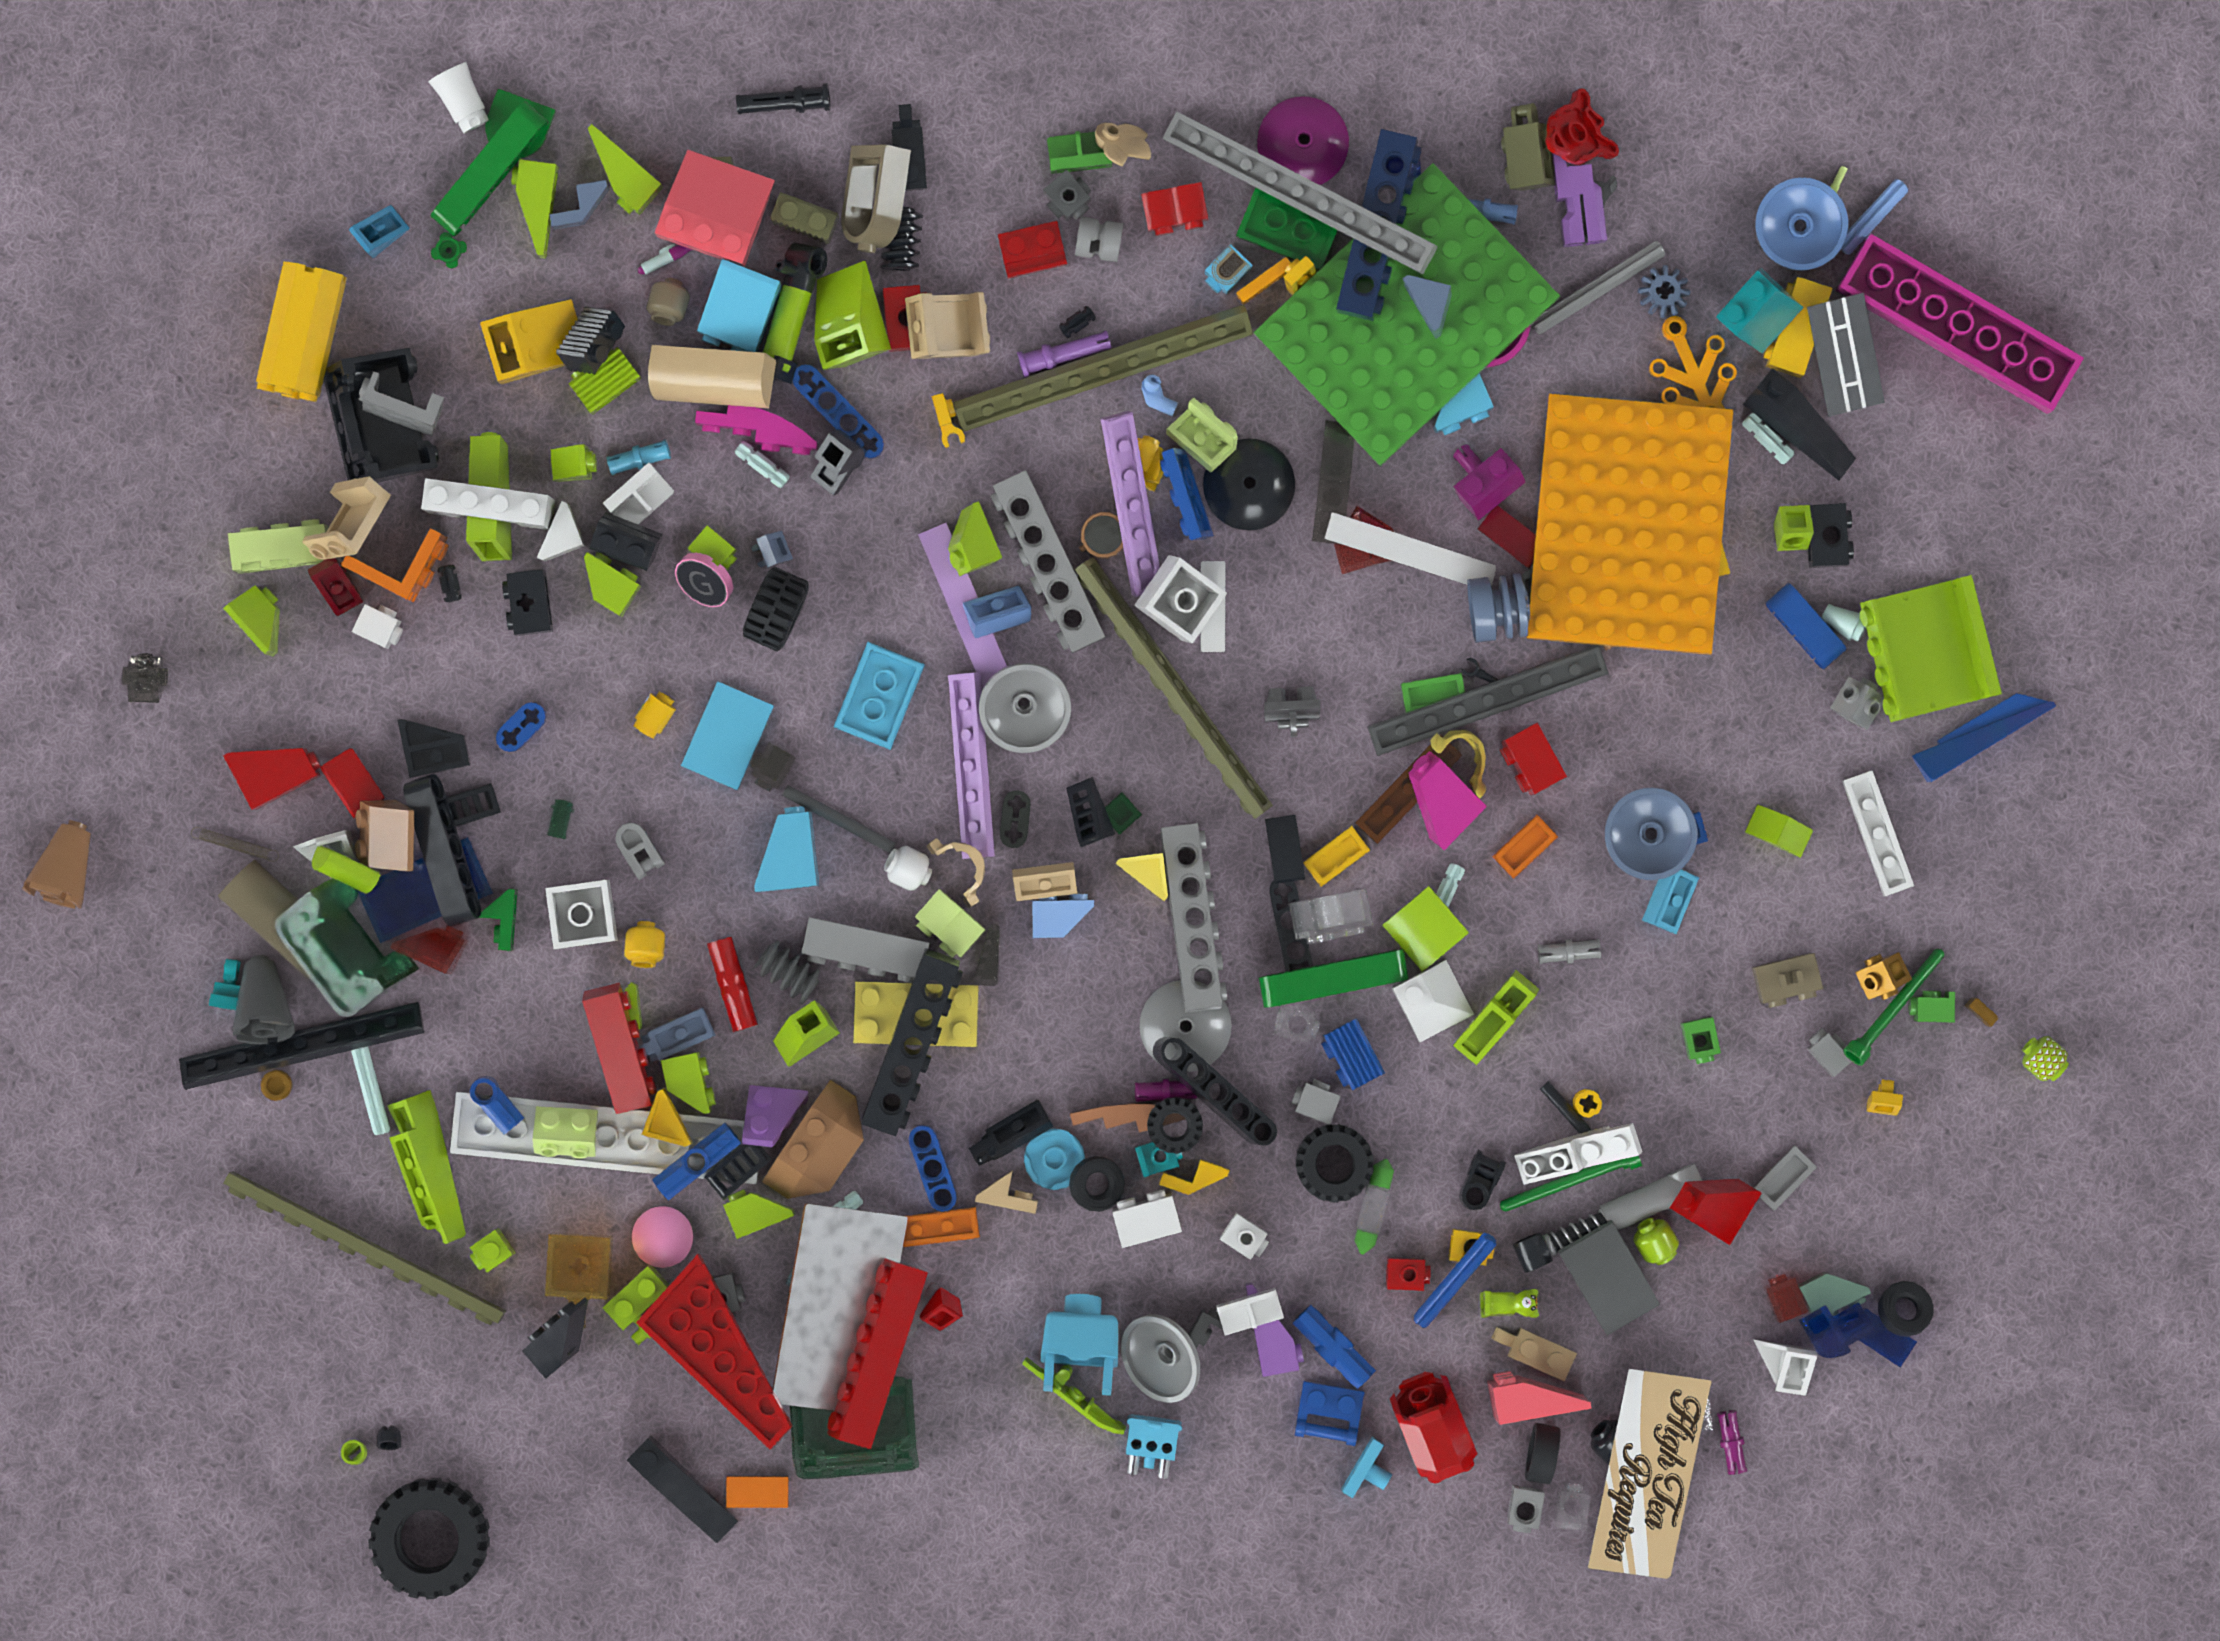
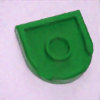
[485,89,556,159]

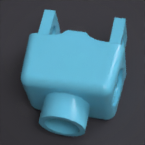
[1041,1294,1118,1396]

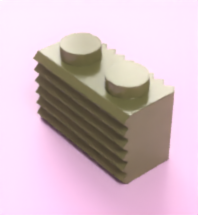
[770,192,839,244]

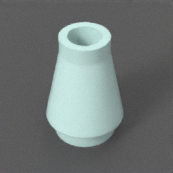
[1821,603,1866,642]

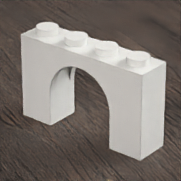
[421,478,555,530]

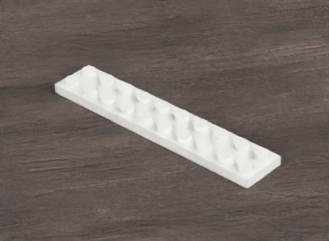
[450,1092,759,1184]

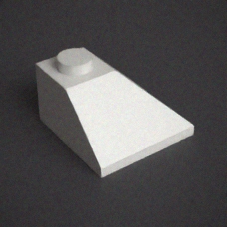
[1392,960,1474,1043]

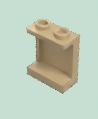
[905,292,990,359]
[302,476,391,560]

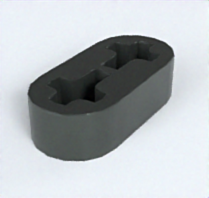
[1000,790,1031,848]

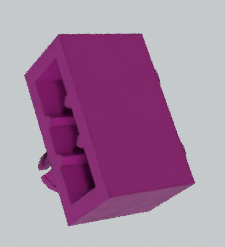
[1453,444,1526,521]

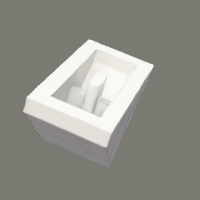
[537,501,585,561]

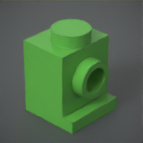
[1908,991,1955,1023]
[1680,1017,1721,1064]

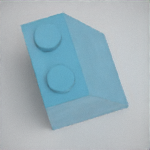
[697,259,782,352]
[754,806,820,892]

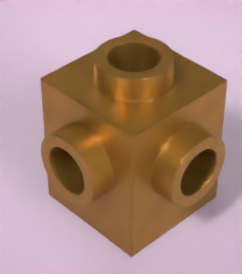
[1855,952,1912,1000]

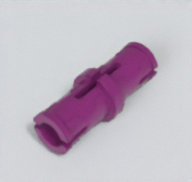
[1134,1078,1197,1102]
[1717,1410,1747,1475]

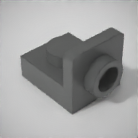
[1188,1308,1223,1349]

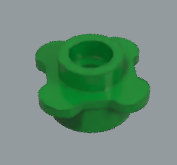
[431,232,467,269]

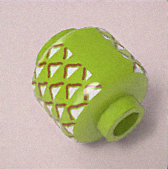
[2022,1036,2069,1081]

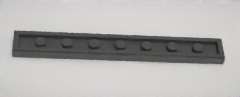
[1367,645,1609,756]

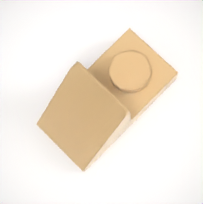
[975,1170,1038,1214]

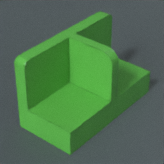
[1047,131,1112,174]

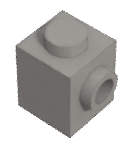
[1291,1079,1341,1125]

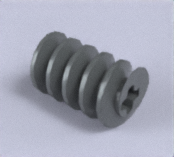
[753,940,820,1005]

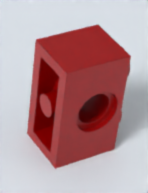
[883,285,927,352]

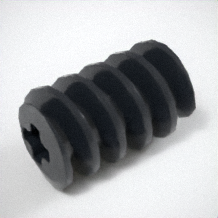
[880,206,923,271]

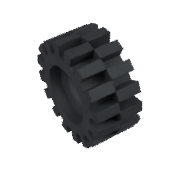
[1147,1097,1203,1154]

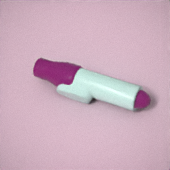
[638,244,692,275]

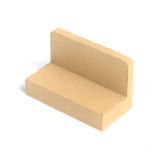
[1012,862,1077,901]

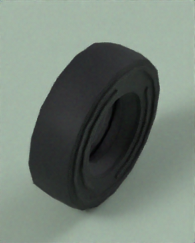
[1069,1156,1125,1212]
[1878,1281,1934,1337]

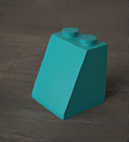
[1716,268,1804,353]

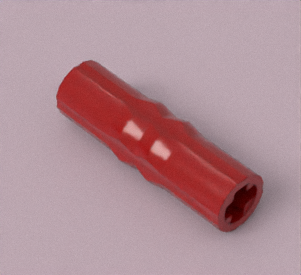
[707,936,758,1032]

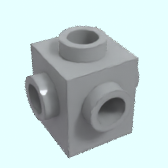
[1830,677,1884,730]

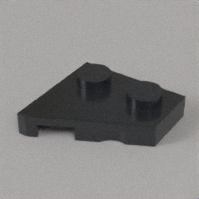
[397,719,471,778]

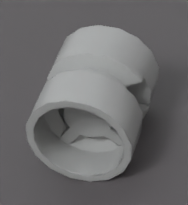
[1075,216,1124,262]

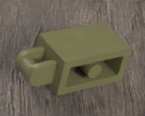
[1501,103,1555,191]

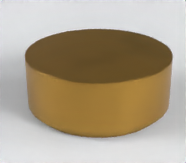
[261,1070,293,1101]

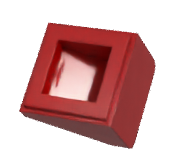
[919,1287,963,1331]

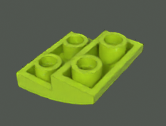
[1383,886,1469,972]

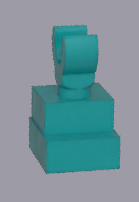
[209,959,241,1011]

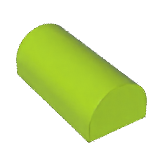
[312,846,381,894]

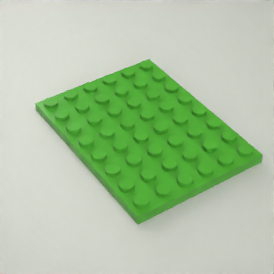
[1253,163,1560,467]

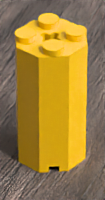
[256,261,347,402]

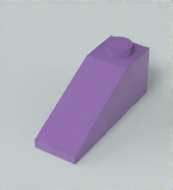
[1246,1283,1304,1377]

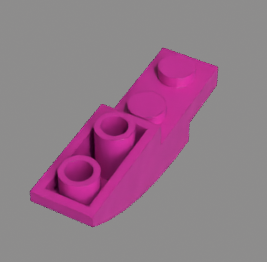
[695,405,818,455]

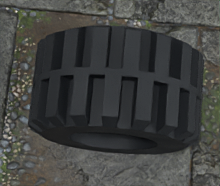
[743,566,809,652]
[1296,1124,1374,1203]

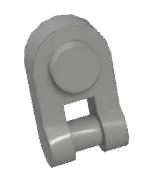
[616,823,665,880]

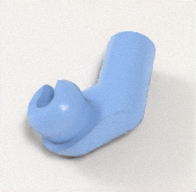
[1141,374,1178,416]

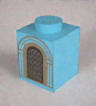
[1205,244,1253,295]

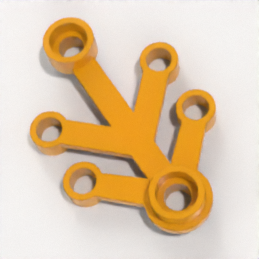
[1649,316,1737,409]

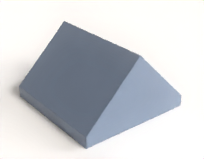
[1403,275,1452,339]

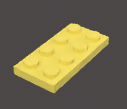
[853,981,979,1047]

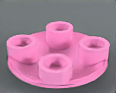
[632,1206,694,1268]

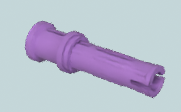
[1017,331,1112,378]

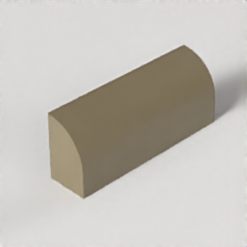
[218,860,345,979]

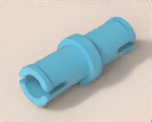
[606,440,671,476]

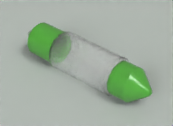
[1354,1159,1394,1255]

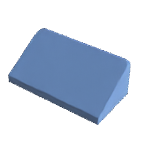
[963,585,1032,638]

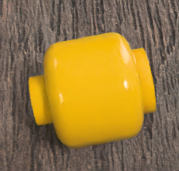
[624,921,665,968]

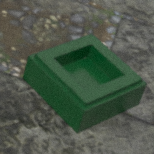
[1105,792,1142,835]

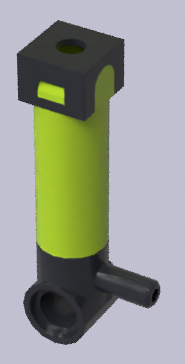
[756,242,828,384]

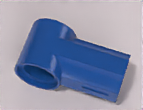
[470,1076,525,1135]

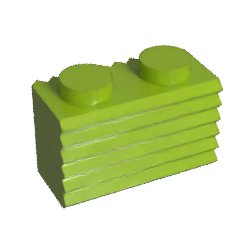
[568,347,642,415]

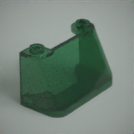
[275,878,419,1017]
[790,1377,919,1479]

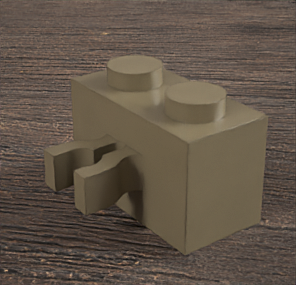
[1751,953,1823,1008]

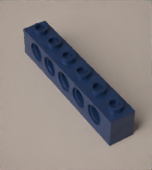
[1336,129,1422,321]

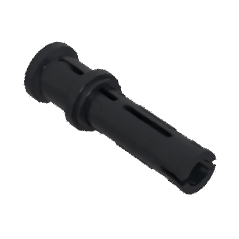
[736,83,831,115]

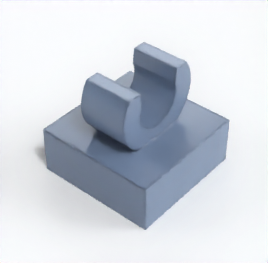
[751,531,793,568]

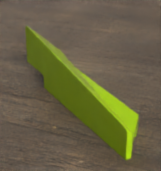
[387,1090,466,1244]

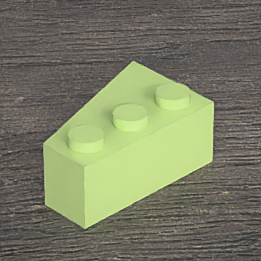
[228,519,328,574]

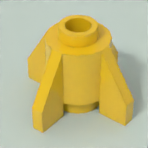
[1137,435,1164,492]

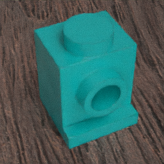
[1135,1142,1183,1177]

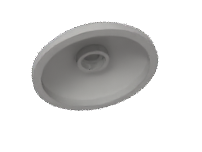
[979,663,1071,753]
[1139,980,1232,1072]
[1121,1314,1200,1403]

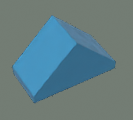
[349,205,410,258]

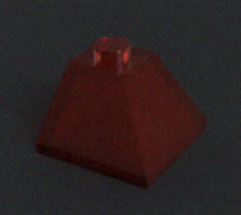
[390,925,468,974]

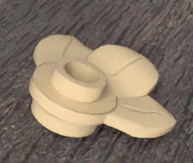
[1095,123,1151,166]

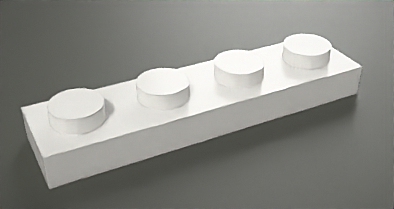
[1842,770,1914,896]

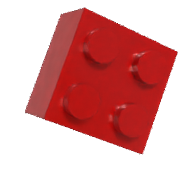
[1499,723,1567,796]

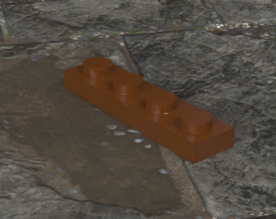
[1355,734,1462,844]

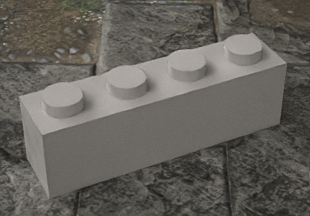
[801,917,930,983]

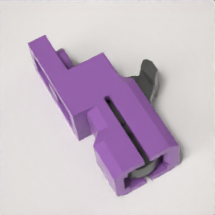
[1552,153,1617,247]

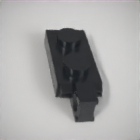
[891,104,927,191]
[969,1100,1054,1166]

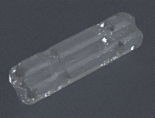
[908,1281,944,1337]

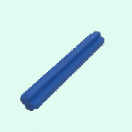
[1414,1233,1496,1328]

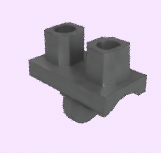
[1264,686,1321,737]

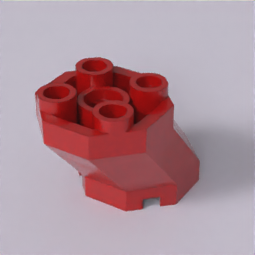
[1389,1372,1477,1483]

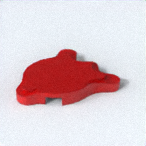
[1545,88,1619,165]

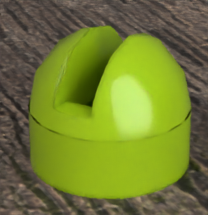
[341,1440,367,1465]

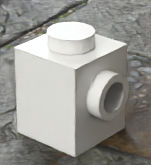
[352,604,403,649]
[1220,1212,1269,1260]

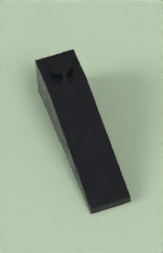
[1743,368,1856,481]
[627,1435,738,1543]

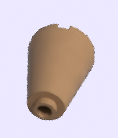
[22,820,91,909]

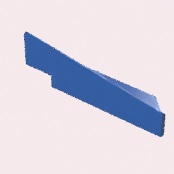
[1912,693,2056,782]

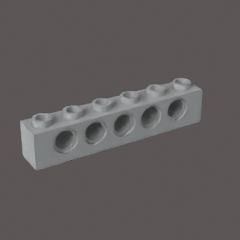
[990,470,1105,654]
[1160,823,1227,1014]

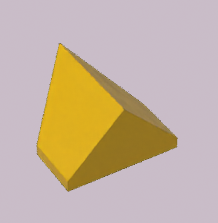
[641,1088,693,1147]

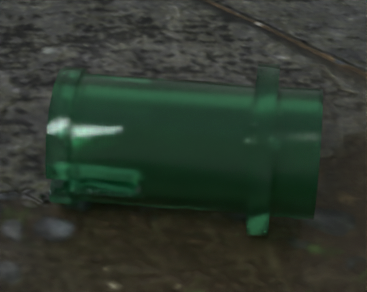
[546,799,575,839]

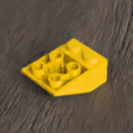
[480,299,578,385]

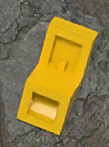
[1159,1159,1230,1195]

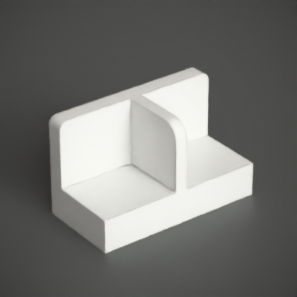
[603,463,674,525]
[1216,1288,1284,1336]

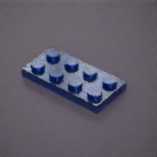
[357,837,494,944]

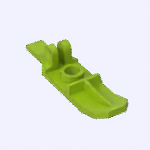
[1022,1357,1127,1434]

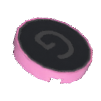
[675,552,734,607]

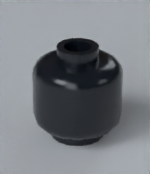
[1590,1420,1618,1465]

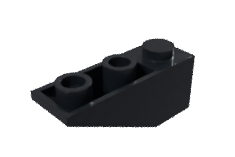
[522,1297,588,1379]

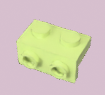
[1166,398,1238,472]
[532,1106,598,1159]

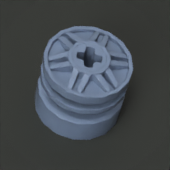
[1467,573,1530,643]

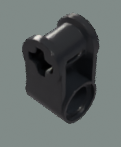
[1459,1149,1506,1210]

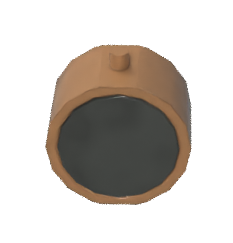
[1079,512,1123,559]

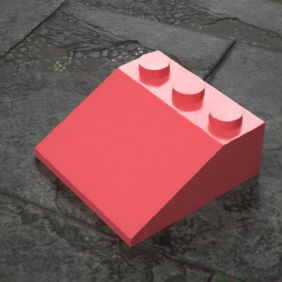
[655,150,775,267]
[1487,1371,1592,1425]

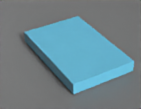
[834,642,925,750]
[681,681,774,790]

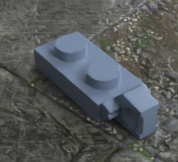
[639,1007,716,1062]

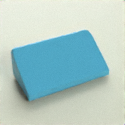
[1642,870,1699,934]

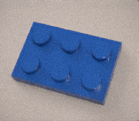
[1160,448,1214,541]

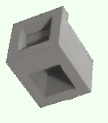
[1806,1028,1852,1077]

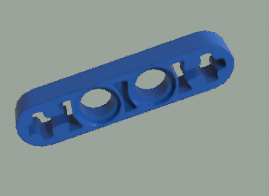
[793,364,884,459]

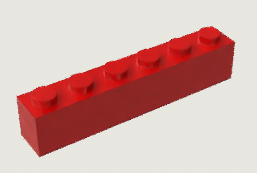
[827,1258,928,1449]

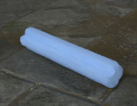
[1841,179,1908,255]

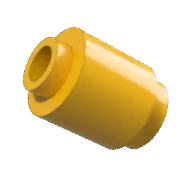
[633,691,676,739]

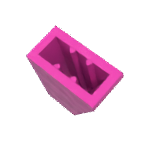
[1408,751,1487,851]

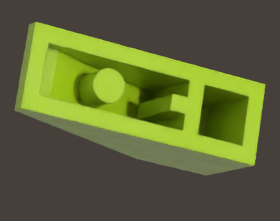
[588,124,664,215]
[511,159,559,259]

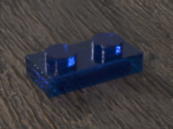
[1848,1307,1917,1368]

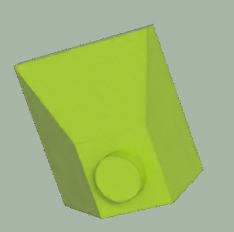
[223,585,280,657]

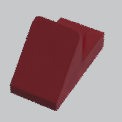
[307,558,363,617]

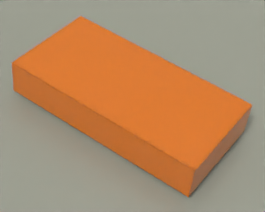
[1492,815,1558,879]
[726,1476,789,1508]

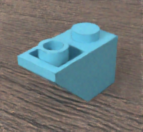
[1433,373,1494,436]

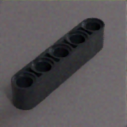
[403,774,481,927]
[1153,1037,1277,1146]

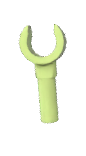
[1830,166,1848,193]

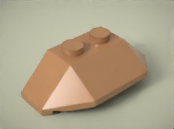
[762,1079,864,1199]

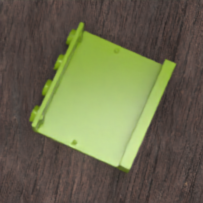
[1860,575,2002,722]

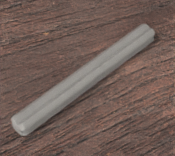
[1531,241,1665,335]

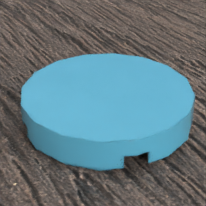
[1024,1128,1085,1190]

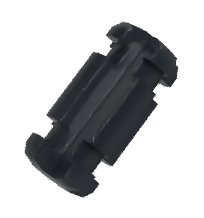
[1059,306,1096,338]
[437,565,462,603]

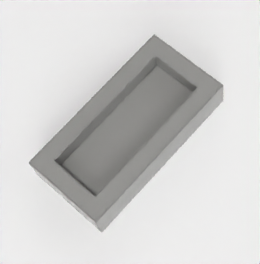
[1753,1145,1817,1211]

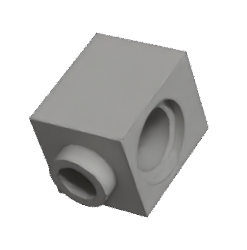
[1507,1485,1545,1533]

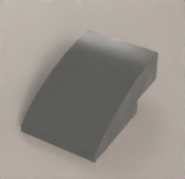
[1558,1220,1660,1336]

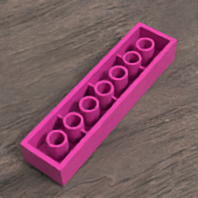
[1835,234,2084,414]

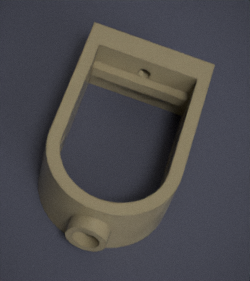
[841,144,911,253]

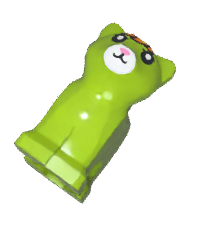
[1480,1289,1539,1318]

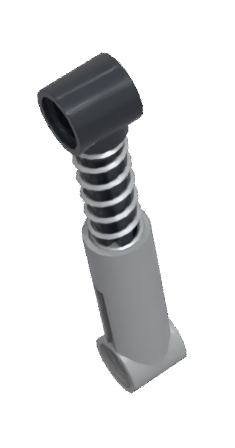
[1512,1163,1703,1273]

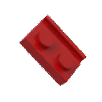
[998,221,1067,279]

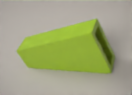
[466,432,512,561]

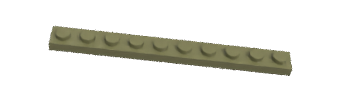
[953,304,1253,432]
[1074,557,1273,819]
[223,1171,506,1325]

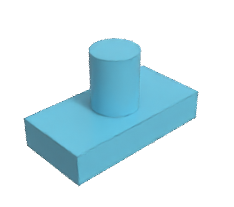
[1341,1436,1392,1498]

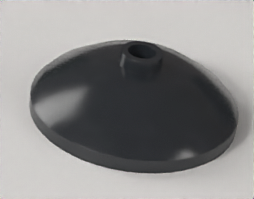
[1203,438,1295,531]

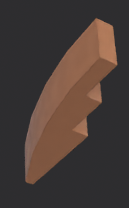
[1070,1103,1185,1133]

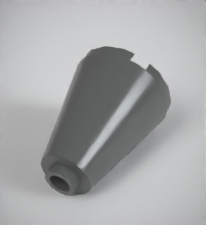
[232,955,295,1045]

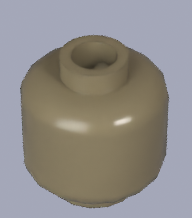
[646,278,690,326]

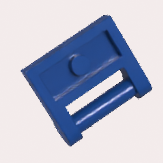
[1294,1381,1364,1446]

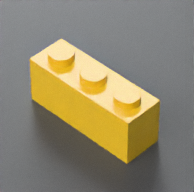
[1763,277,1833,378]

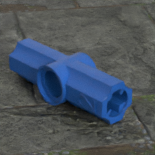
[652,1122,741,1201]
[1292,1304,1376,1389]

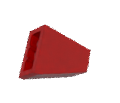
[223,748,321,810]
[1670,1179,1762,1245]

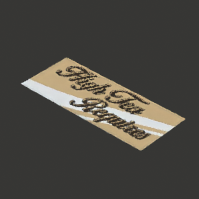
[1588,1369,1711,1579]

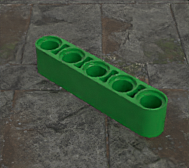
[430,101,549,237]
[1258,949,1409,1008]

